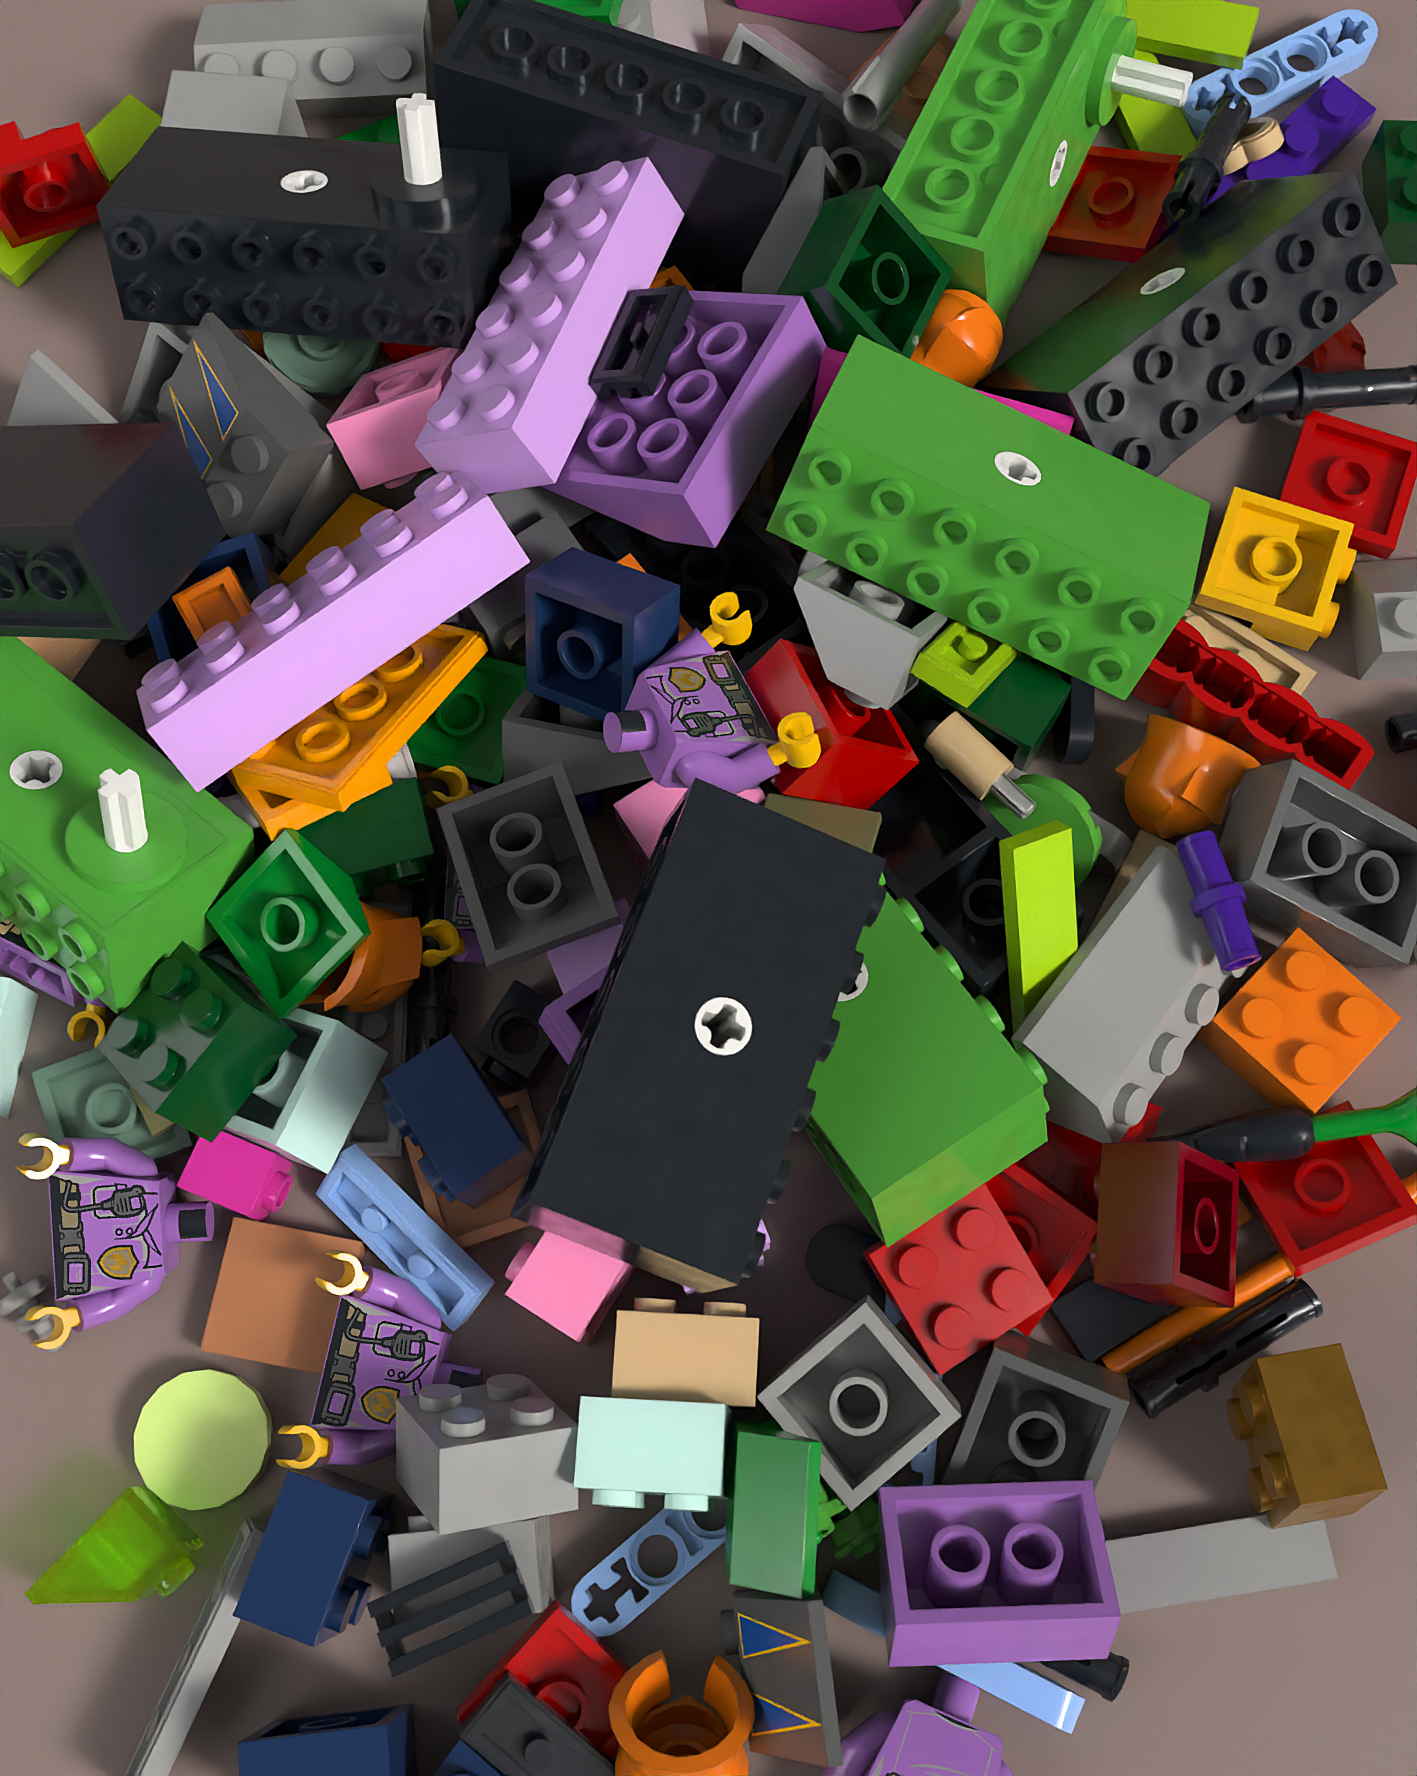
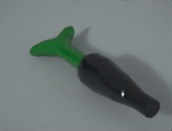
[1145,1086,1417,1163]

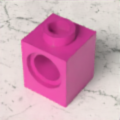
[176,1131,293,1223]

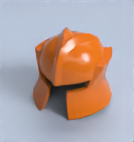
[910,289,1003,389]
[1114,714,1261,839]
[300,901,422,1013]
[608,1649,755,1776]

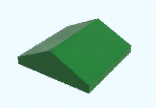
[205,828,371,1019]
[724,1420,822,1599]

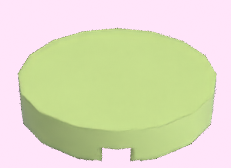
[134,1369,273,1511]

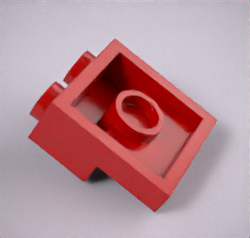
[0,121,112,248]

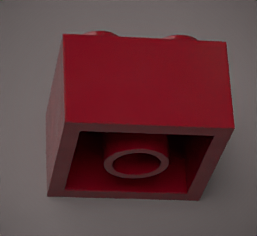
[1090,1141,1239,1308]

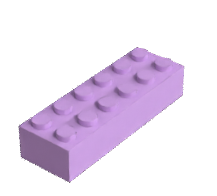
[414,156,684,494]
[136,470,530,792]

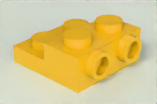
[1194,486,1357,651]

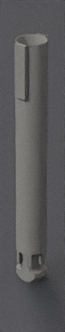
[841,0,968,134]

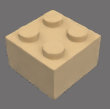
[611,1298,759,1408]

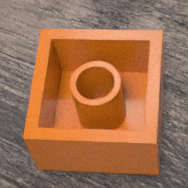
[1195,927,1402,1116]

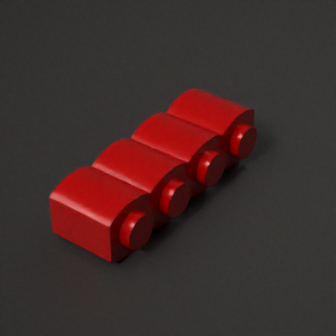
[1131,619,1375,790]

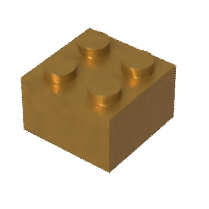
[1226,1343,1388,1530]

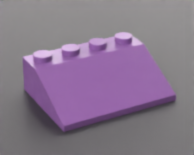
[541,290,827,548]

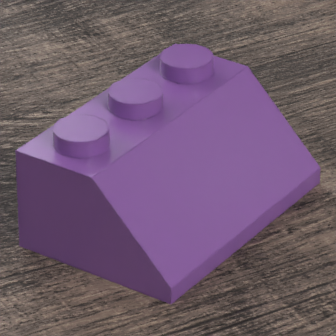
[878,1480,1121,1667]

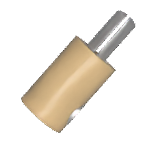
[923,711,1036,820]

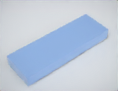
[315,1144,495,1332]

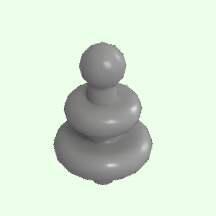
[0,1271,64,1352]

